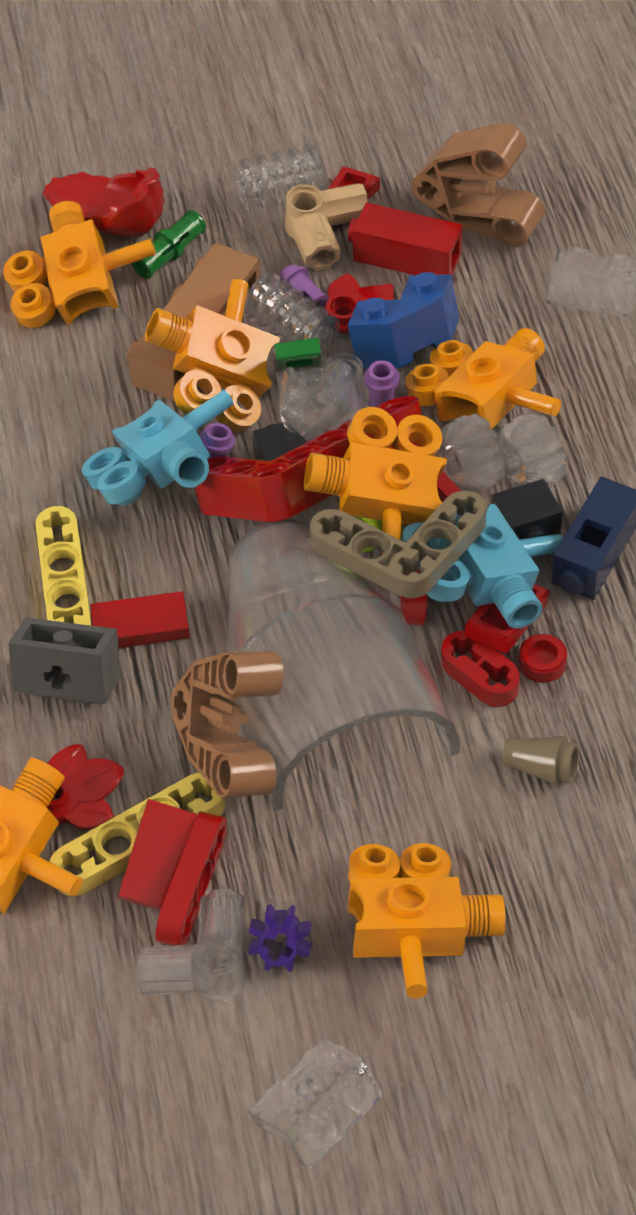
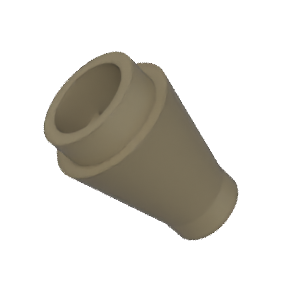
[502,736,579,786]

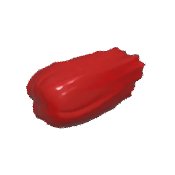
[42,167,165,238]

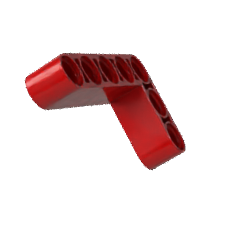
[194,396,422,522]

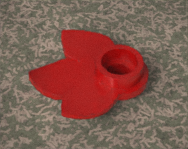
[322,273,394,333]
[47,744,125,830]

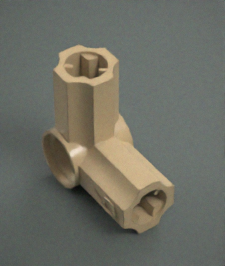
[285,184,368,272]

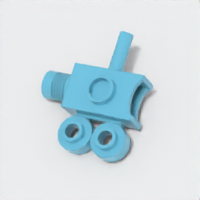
[82,390,234,505]
[401,504,563,629]

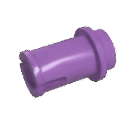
[278,264,329,317]
[364,361,399,407]
[200,423,235,459]

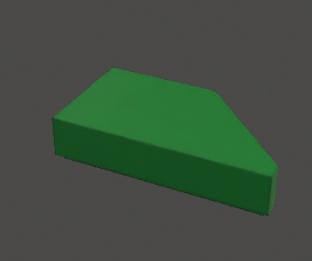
[274,338,322,374]

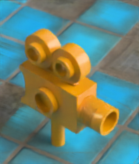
[3,201,156,328]
[145,279,280,432]
[405,328,561,434]
[304,407,447,556]
[0,757,82,914]
[347,843,506,999]

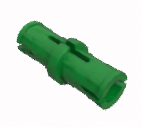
[131,210,207,279]

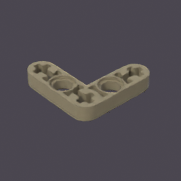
[310,491,487,598]

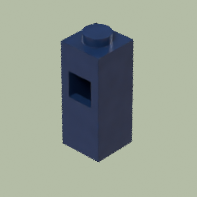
[551,476,636,600]

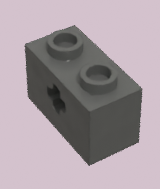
[8,617,121,704]

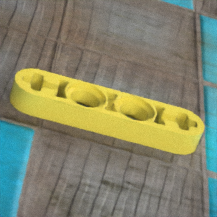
[36,506,92,626]
[50,772,226,896]

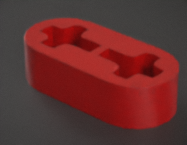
[441,630,520,707]

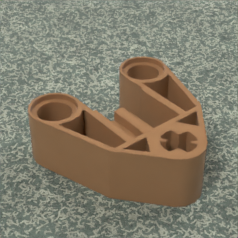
[411,123,545,247]
[171,651,284,797]

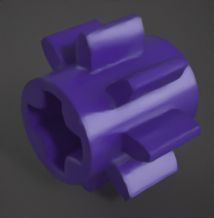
[248,904,312,972]

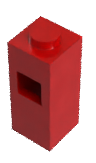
[347,202,462,275]

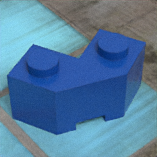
[348,272,460,369]

